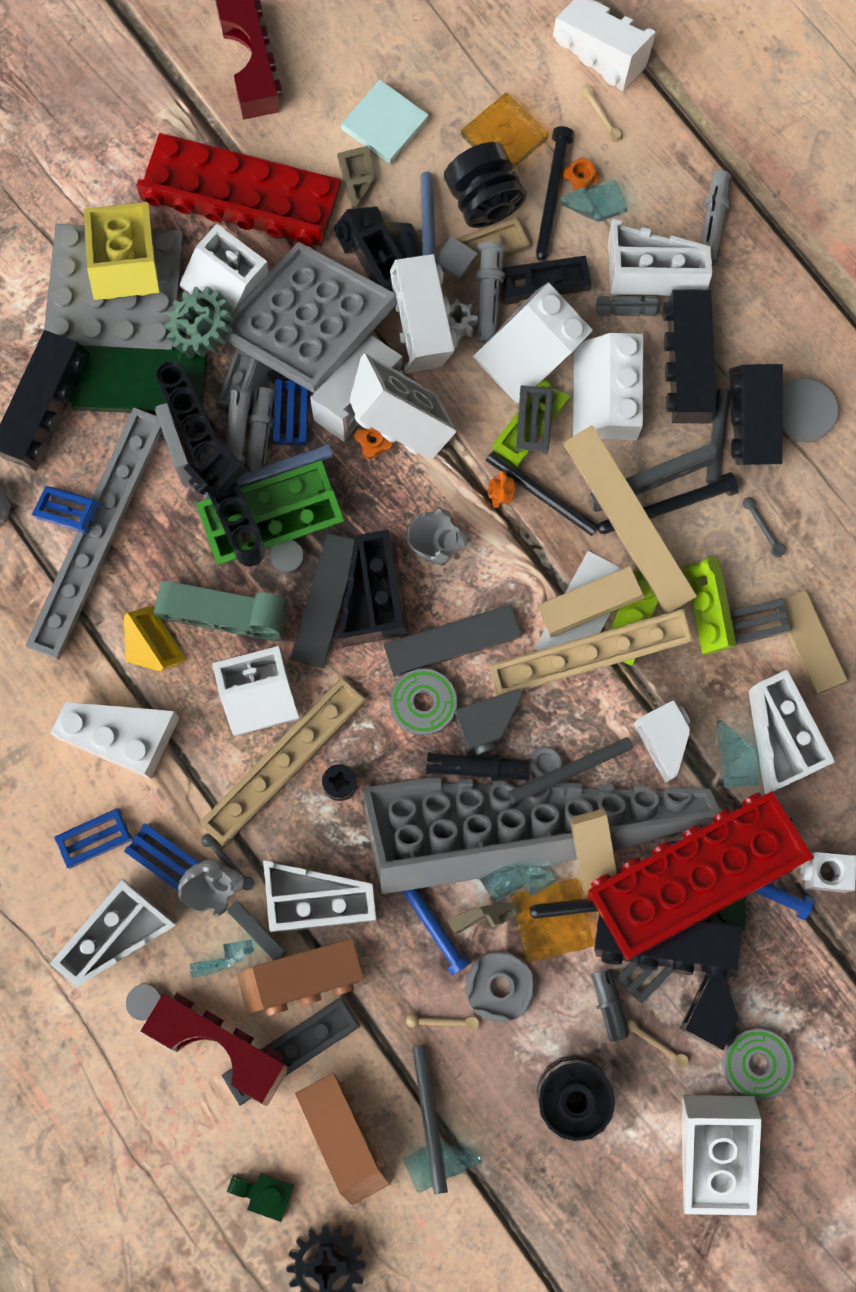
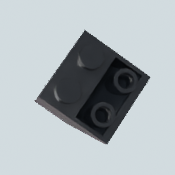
[354,222,422,292]

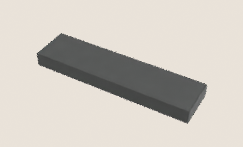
[589,443,718,512]
[291,533,354,669]
[384,605,521,677]
[221,996,361,1106]

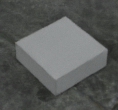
[435,236,478,282]

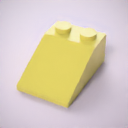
[84,202,159,300]

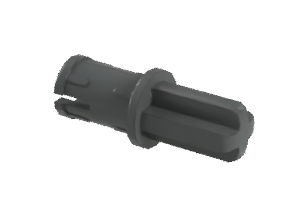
[590,969,629,1042]

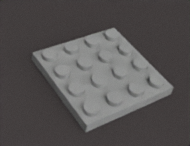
[44,224,184,350]
[223,242,397,393]

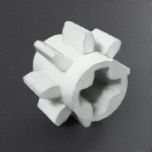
[447,299,478,343]

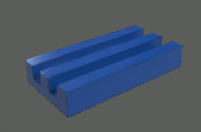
[273,379,308,446]
[32,486,102,535]
[54,808,133,869]
[124,823,199,891]

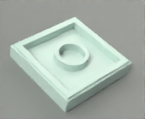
[341,80,429,164]

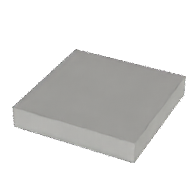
[155,403,192,488]

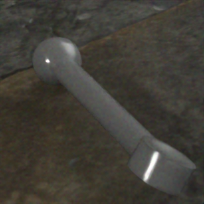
[743,497,786,558]
[201,834,255,891]

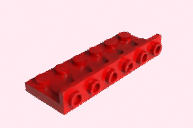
[136,133,341,246]
[587,791,814,961]

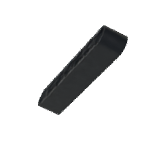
[156,361,266,567]

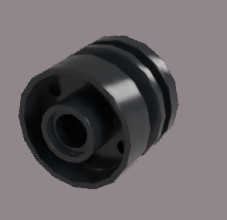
[444,142,527,228]
[537,1055,615,1142]

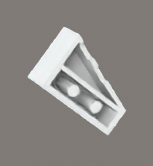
[553,0,656,92]
[607,218,713,296]
[390,254,457,374]
[310,335,402,442]
[748,670,835,794]
[50,702,179,779]
[263,860,377,933]
[50,878,176,987]

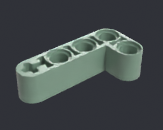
[153,581,288,641]

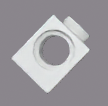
[800,852,856,893]

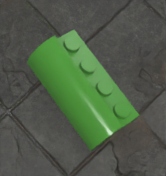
[195,460,344,566]

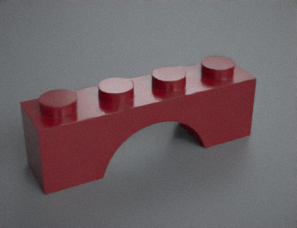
[215,0,283,120]
[141,992,290,1106]

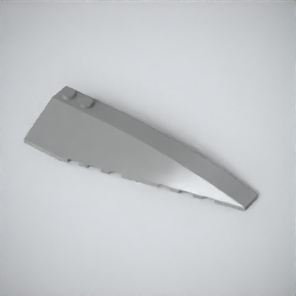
[362,778,720,894]

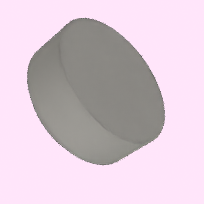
[270,540,304,574]
[529,747,563,779]
[126,984,162,1021]

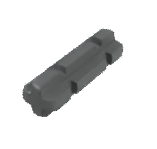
[595,296,659,316]

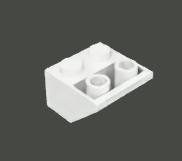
[179,224,269,313]
[212,646,300,736]

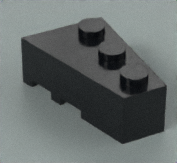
[729,364,783,465]
[337,529,410,647]

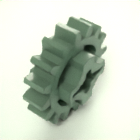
[164,286,235,358]

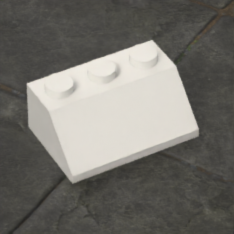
[572,333,643,440]
[350,353,457,459]

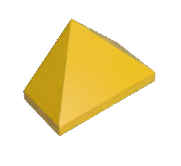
[124,606,187,671]

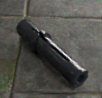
[426,752,530,782]

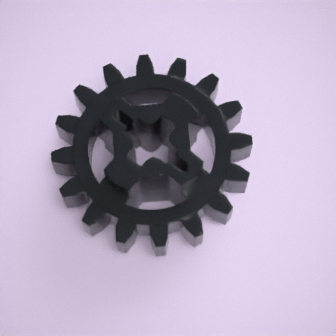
[286,1223,366,1292]

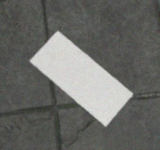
[535,551,622,651]

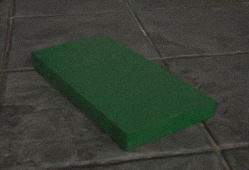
[71,345,208,414]

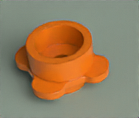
[563,158,600,194]
[354,427,392,459]
[488,471,515,508]

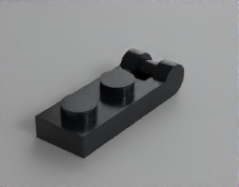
[501,256,592,304]

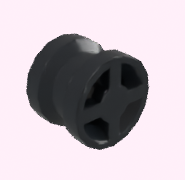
[322,764,357,801]

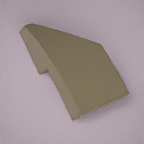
[337,146,376,209]
[448,903,522,933]

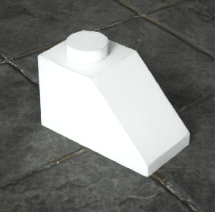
[633,700,690,783]

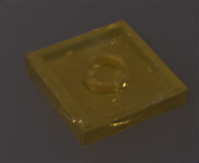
[461,92,549,170]
[510,878,594,963]

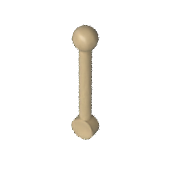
[581,86,622,142]
[405,1014,479,1030]
[626,1019,688,1068]

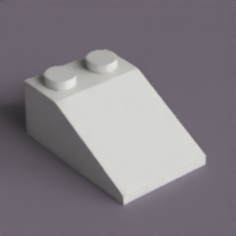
[472,282,593,403]
[682,1095,761,1215]

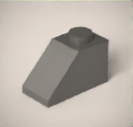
[454,688,522,756]

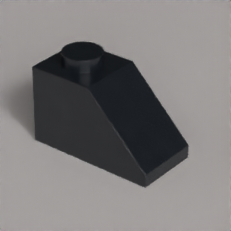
[679,973,739,1050]

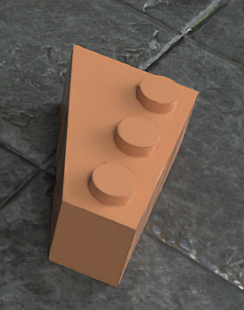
[237,939,364,1016]
[295,1073,390,1205]

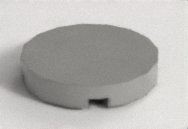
[783,378,838,443]

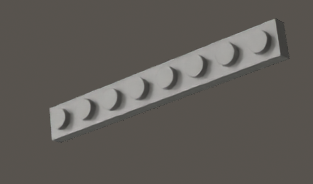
[25,407,162,660]

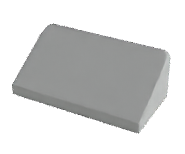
[216,348,272,416]

